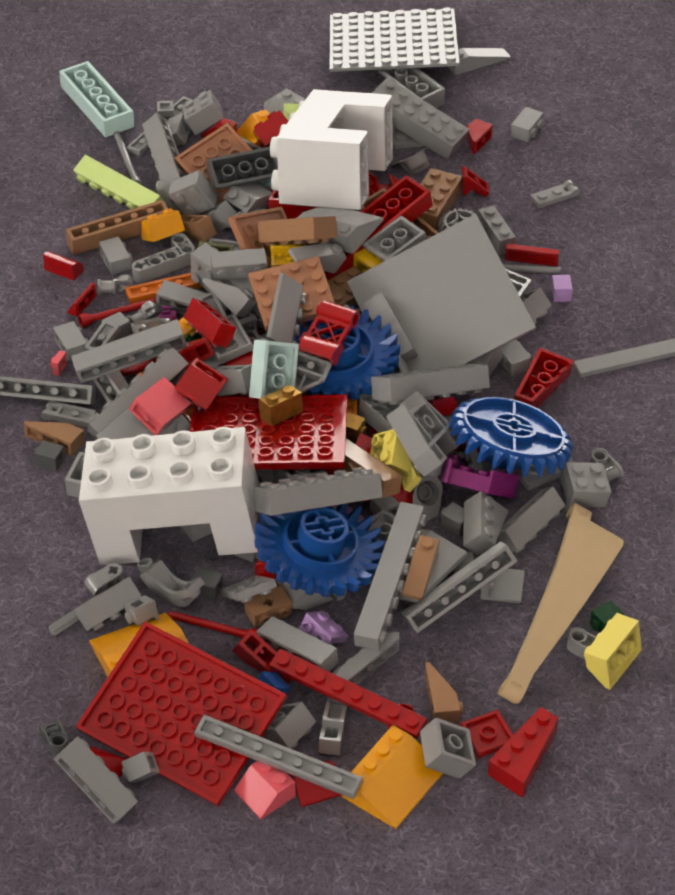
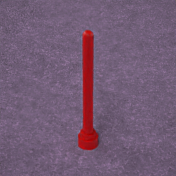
[78,298,156,328]
[167,611,258,638]

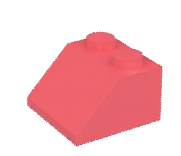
[234,761,296,819]

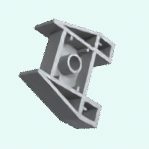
[386,391,459,477]

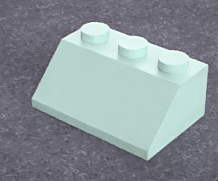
[249,340,299,399]

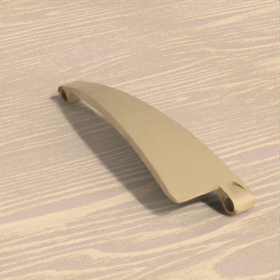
[498,502,624,704]

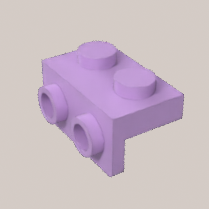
[299,611,349,644]

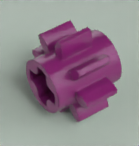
[157,305,177,321]

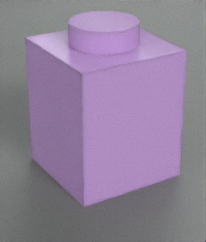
[551,275,573,302]

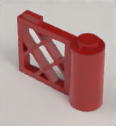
[299,300,360,344]

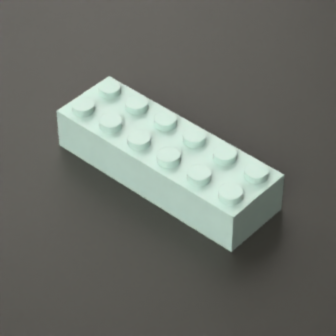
[59,61,134,137]

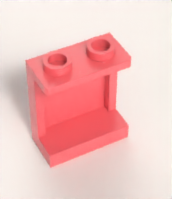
[129,377,192,435]

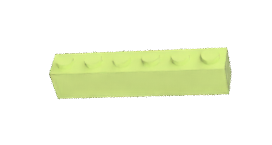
[73,155,166,209]

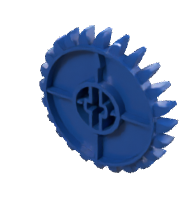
[295,306,400,400]
[448,397,573,477]
[254,503,385,597]

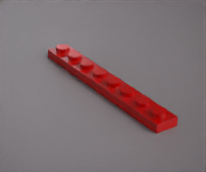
[269,649,427,739]

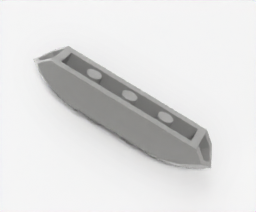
[332,632,399,685]

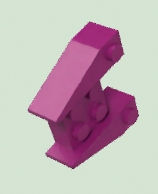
[438,454,521,498]

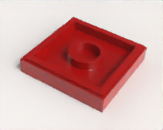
[459,710,513,758]

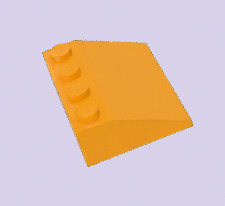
[89,613,189,677]
[342,725,443,829]

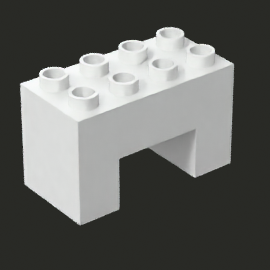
[270,90,393,210]
[79,427,260,565]

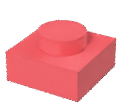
[50,350,67,376]

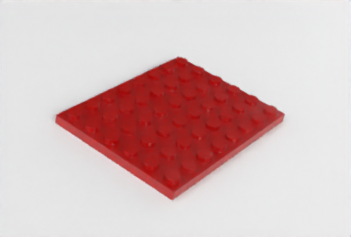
[189,394,348,470]
[75,621,287,807]

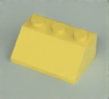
[584,613,642,690]

